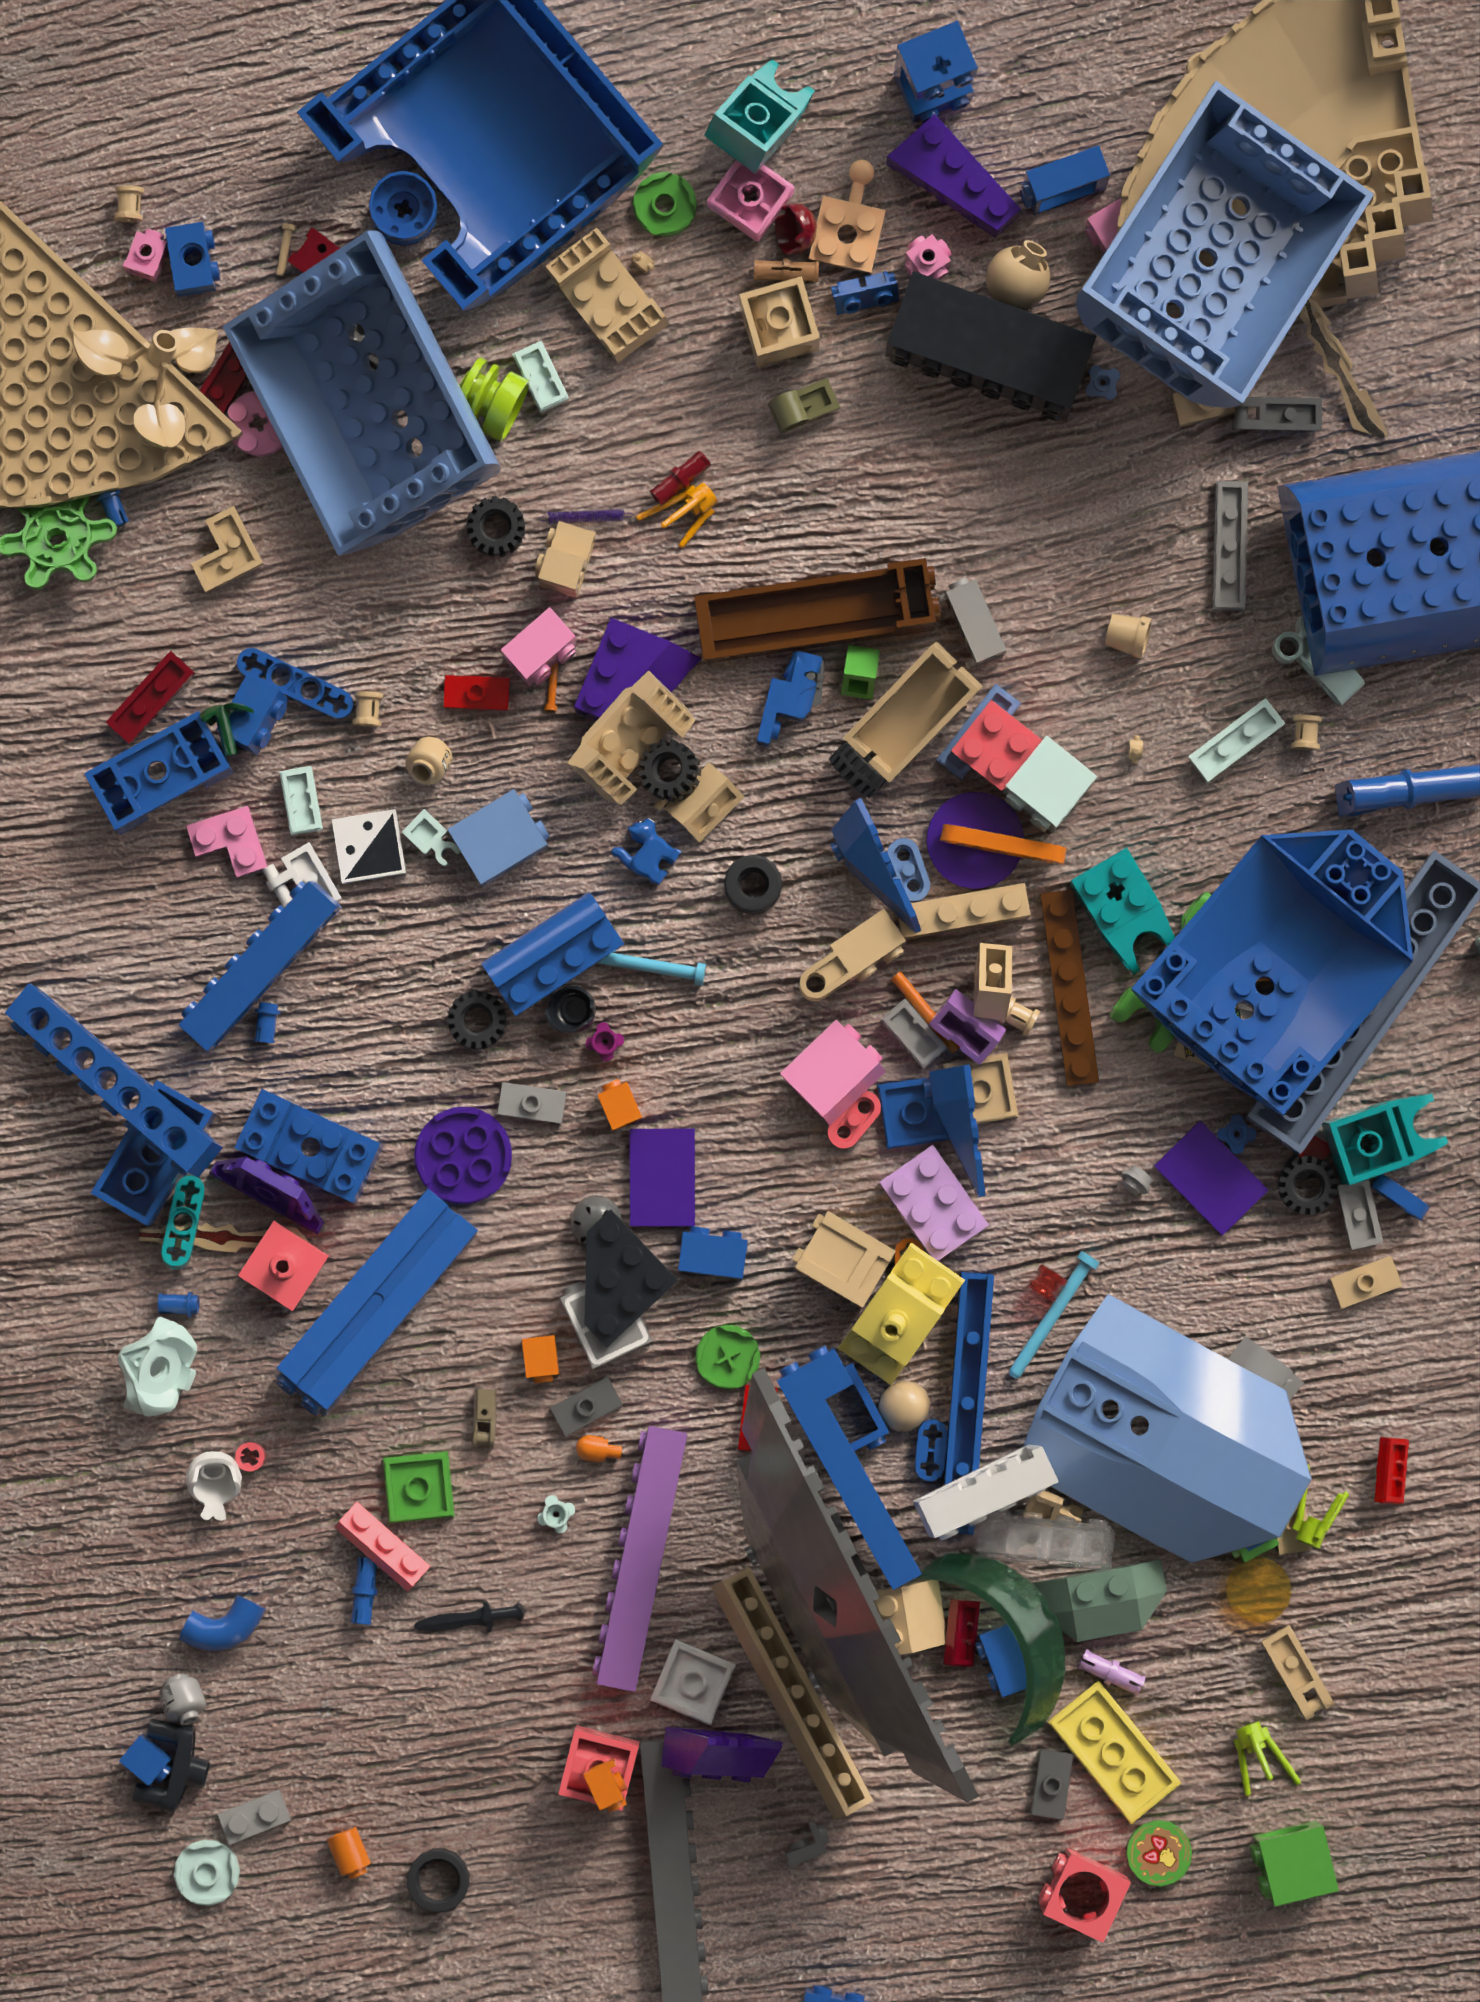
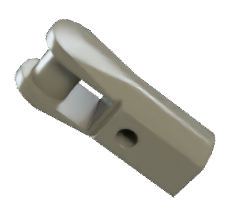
[473,1389,497,1448]

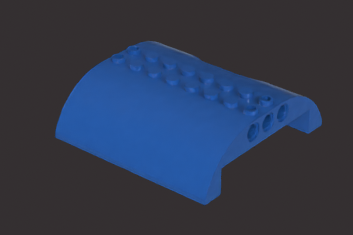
[297,0,663,311]

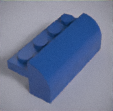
[481,892,625,1016]

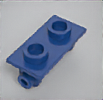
[831,271,899,315]

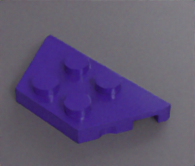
[209,1157,324,1235]

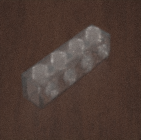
[976,1510,1115,1571]

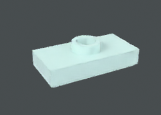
[512,340,569,414]
[279,766,323,836]

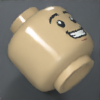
[405,737,453,785]

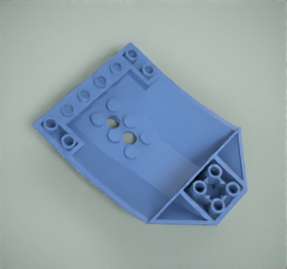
[1023,1294,1312,1563]

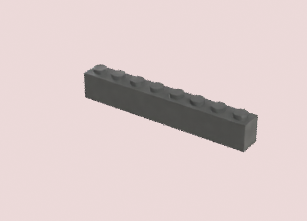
[640,1739,709,2002]

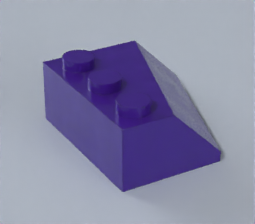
[574,618,701,720]
[661,1727,783,1782]

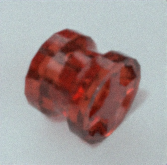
[1027,1264,1068,1303]

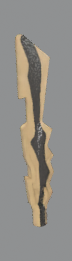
[1300,296,1388,438]

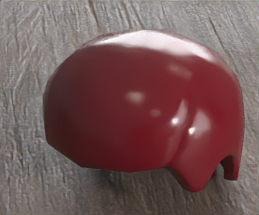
[774,203,817,254]

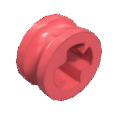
[235,1442,266,1471]

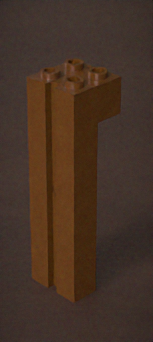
[694,558,941,664]

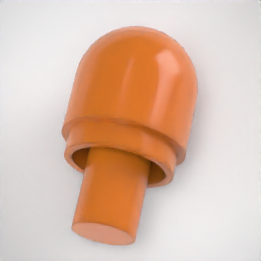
[576,1435,622,1463]

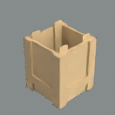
[792,1211,896,1308]

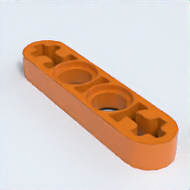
[940,824,1067,865]

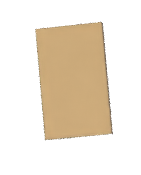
[664,763,744,843]

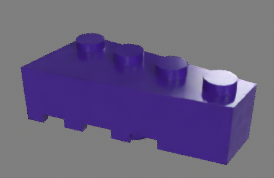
[886,114,1021,238]

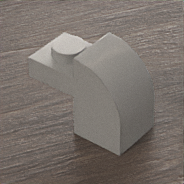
[1228,1336,1304,1401]

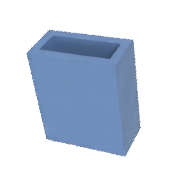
[448,789,550,887]

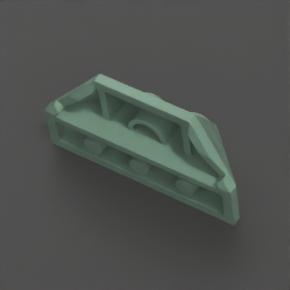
[1032,1559,1167,1642]

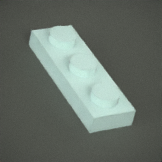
[1188,698,1285,783]

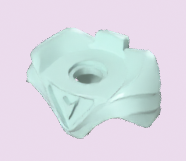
[118,1317,197,1417]

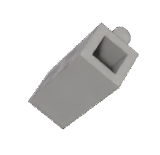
[937,578,1007,669]

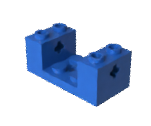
[894,20,978,123]
[84,711,234,835]
[234,1089,384,1204]

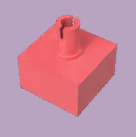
[238,1220,329,1311]

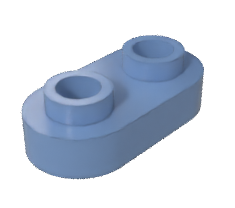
[887,838,930,902]

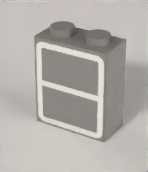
[560,1281,653,1369]

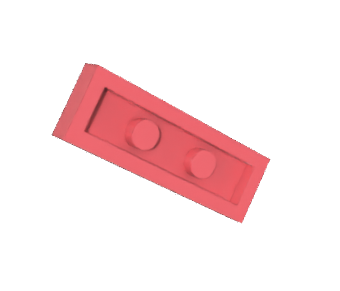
[334,1502,430,1592]

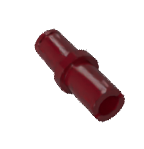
[649,450,712,506]

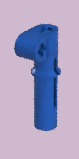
[1334,764,1480,818]

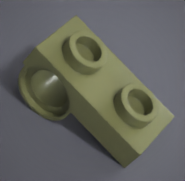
[768,378,840,434]

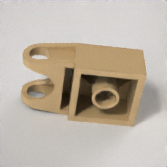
[799,909,906,1002]

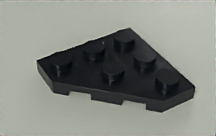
[584,1209,678,1348]

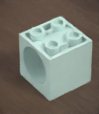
[1002,735,1097,833]

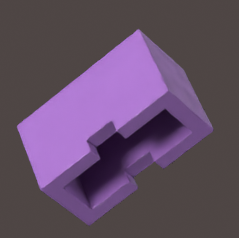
[929,989,1006,1065]

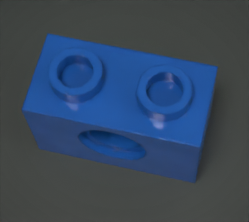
[165,222,221,297]

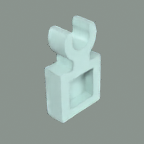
[402,809,460,867]

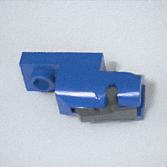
[757,651,824,747]

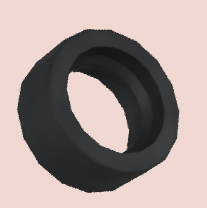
[407,1848,470,1912]

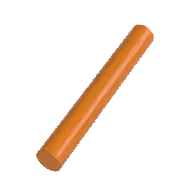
[891,971,960,1054]

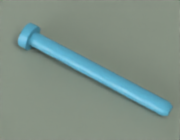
[598,953,706,986]
[1009,1251,1100,1379]

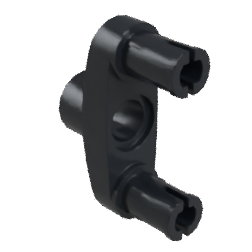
[132,1719,210,1814]

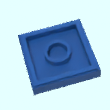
[877,1077,949,1150]

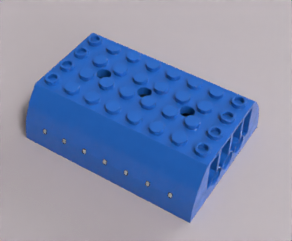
[1277,451,1480,676]

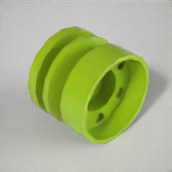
[460,357,530,442]

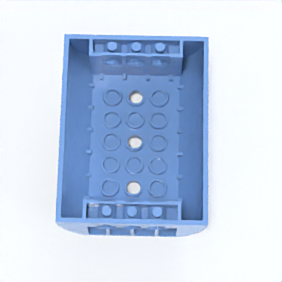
[1076,81,1374,408]

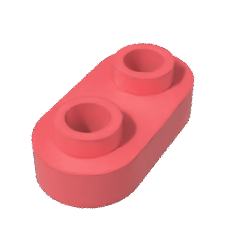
[828,1091,881,1149]

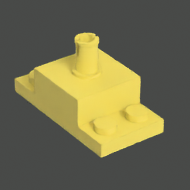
[838,1243,965,1385]

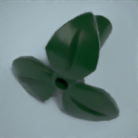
[199,702,254,757]

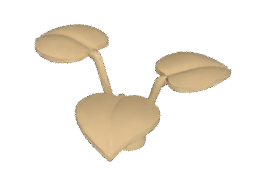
[73,328,218,449]

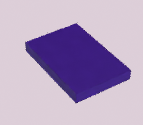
[1154,1120,1268,1236]
[630,1128,695,1227]

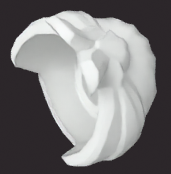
[186,1451,242,1521]

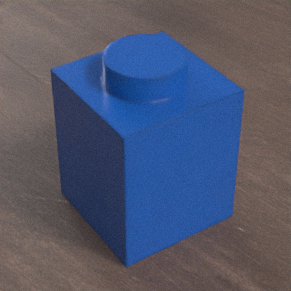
[119,1733,173,1786]

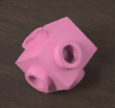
[904,234,952,280]

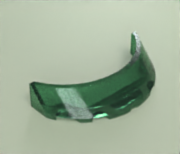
[916,1553,1066,1747]

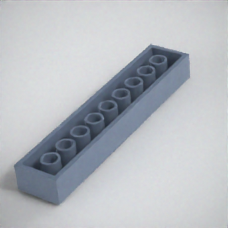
[1244,850,1480,1155]

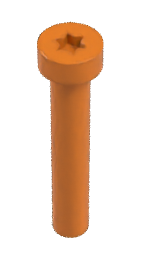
[544,661,559,712]

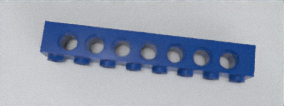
[5,983,223,1178]

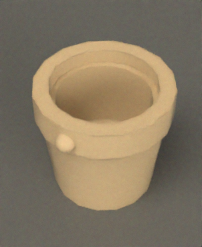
[1105,614,1152,659]

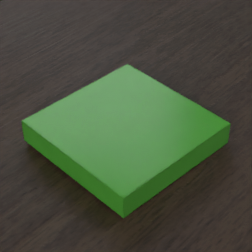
[383,1451,455,1523]

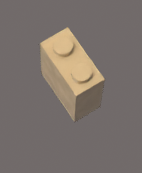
[874,1578,947,1655]

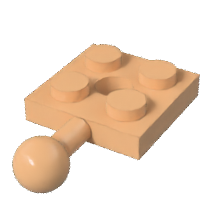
[809,159,886,274]

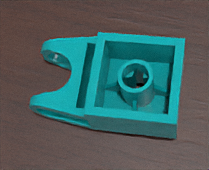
[704,60,815,174]
[1069,847,1175,975]
[1322,1093,1449,1185]

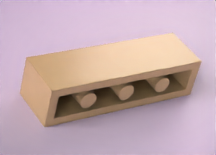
[897,883,1031,940]

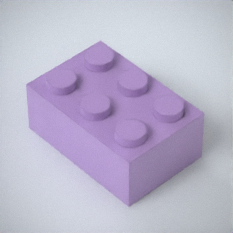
[879,1145,989,1261]

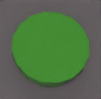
[695,1325,760,1390]

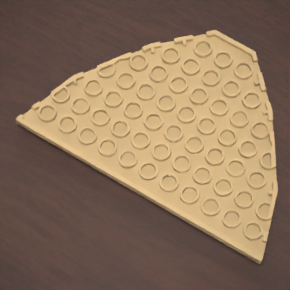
[0,201,243,508]

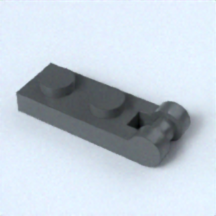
[1232,397,1322,432]

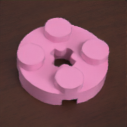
[227,391,282,457]

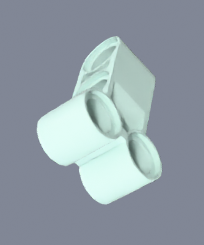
[1271,616,1365,706]

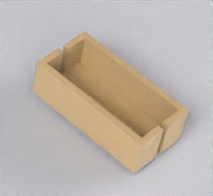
[843,642,983,783]

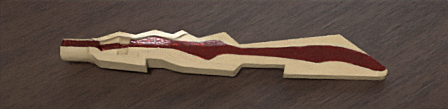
[139,1222,310,1253]

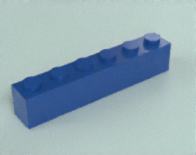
[179,881,342,1051]

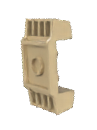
[543,227,669,363]
[568,670,695,805]

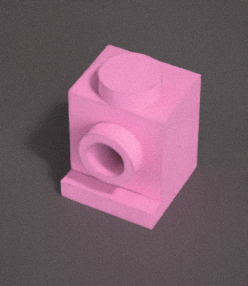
[123,229,168,283]

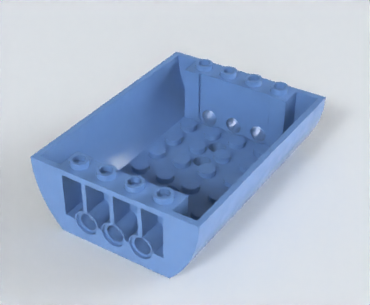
[222,231,501,556]

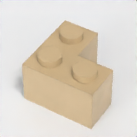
[534,521,597,598]

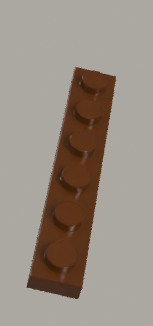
[1040,889,1099,1087]

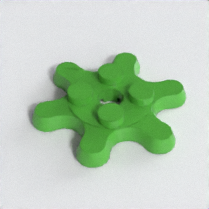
[0,497,117,590]

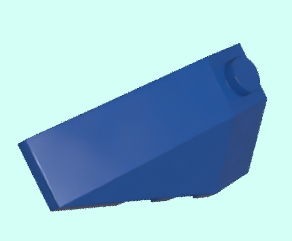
[830,798,922,933]
[923,1065,986,1198]

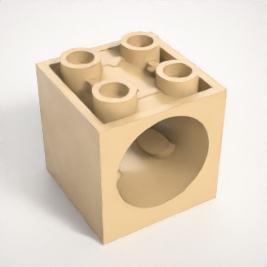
[739,276,820,368]

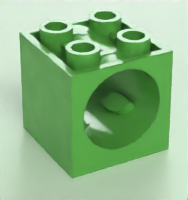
[1249,1820,1339,1906]

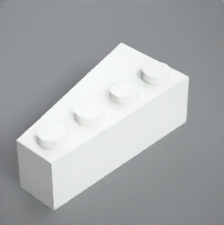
[913,1444,1059,1541]

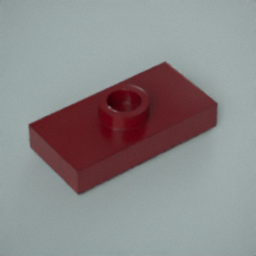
[943,1599,980,1667]

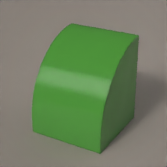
[840,645,880,700]

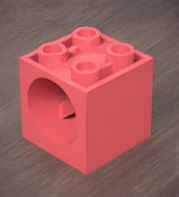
[558,1725,640,1811]
[1037,1848,1131,1943]

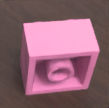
[501,607,578,687]

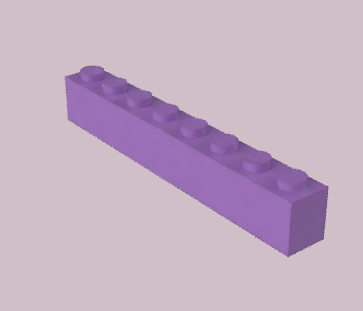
[592,1425,688,1692]

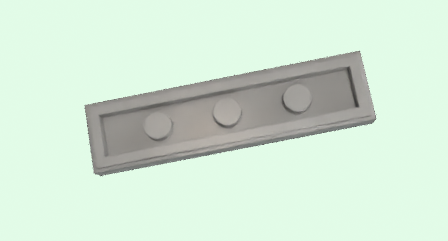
[1212,481,1248,611]

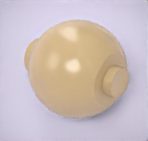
[986,240,1050,310]

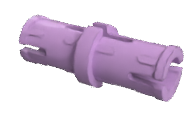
[1077,1649,1146,1696]

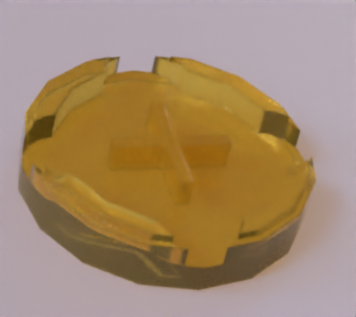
[1226,1557,1292,1623]

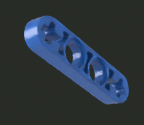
[237,648,354,720]

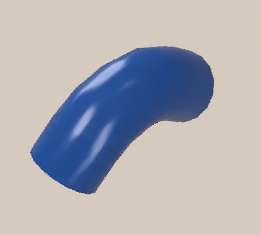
[178,1595,266,1652]

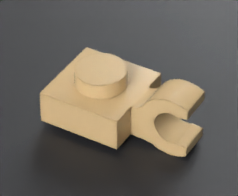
[1021,1491,1084,1531]

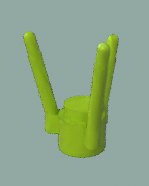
[1292,1464,1349,1549]
[1233,1721,1301,1797]

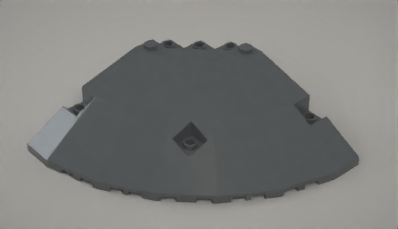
[736,1368,979,1802]

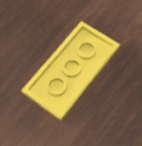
[1047,1680,1181,1824]

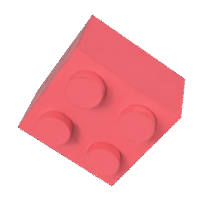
[951,700,1042,792]

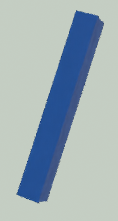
[944,1272,994,1535]

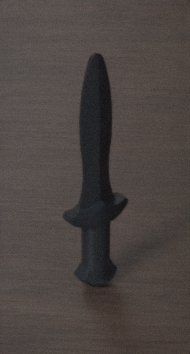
[414,1600,525,1632]

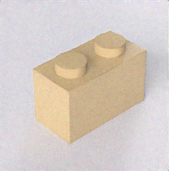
[974,943,1012,1020]

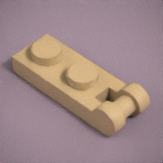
[1261,1625,1335,1721]

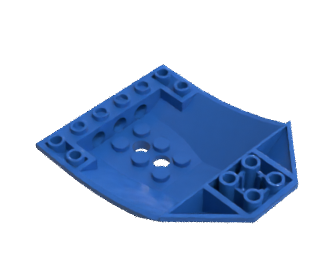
[1131,830,1413,1116]

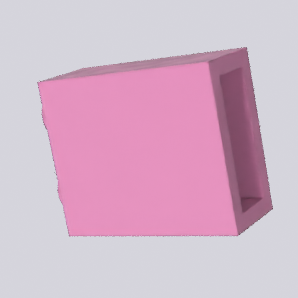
[780,1020,886,1126]

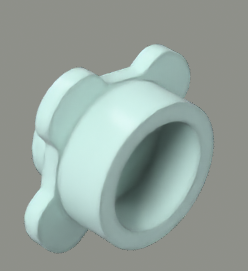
[537,1495,575,1533]

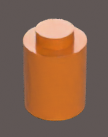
[326,1827,371,1880]

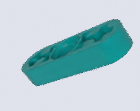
[161,1176,205,1270]

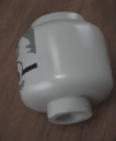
[159,1674,206,1725]

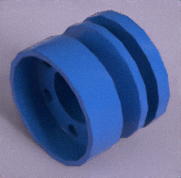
[369,171,438,246]

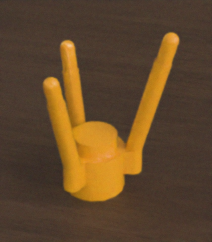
[636,482,718,548]

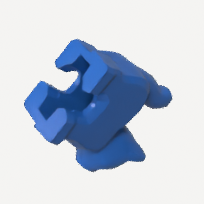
[611,818,682,886]

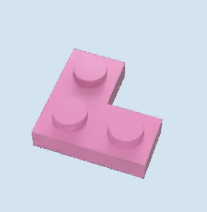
[186,806,268,878]

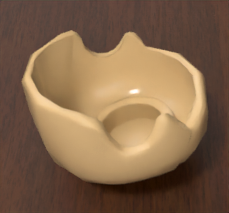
[878,1380,930,1432]

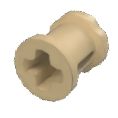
[114,185,144,223]
[352,691,383,727]
[1291,715,1322,751]
[998,996,1040,1037]

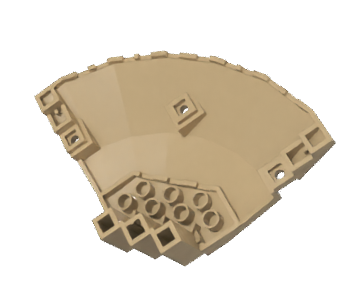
[1117,0,1433,319]

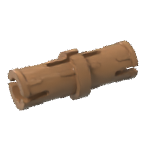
[754,258,819,282]

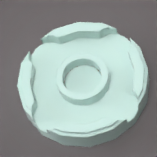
[174,1839,240,1906]

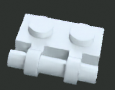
[262,842,342,908]

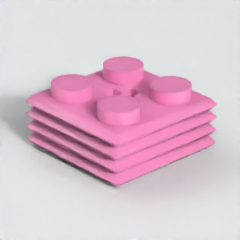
[707,160,794,242]

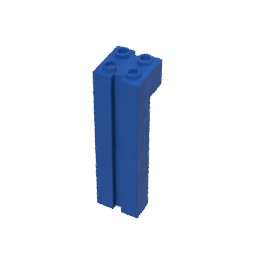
[275,1189,478,1417]
[776,1345,922,1590]

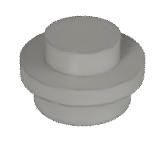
[1121,1166,1152,1195]

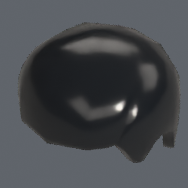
[545,986,596,1035]

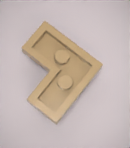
[191,506,264,594]

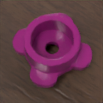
[586,1022,624,1061]

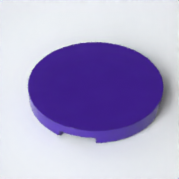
[927,792,1024,889]
[414,1107,512,1204]

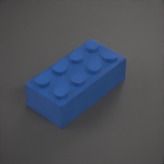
[91,1080,217,1227]

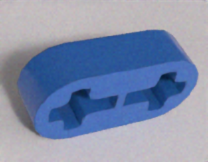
[1370,1174,1430,1221]
[915,1419,947,1481]

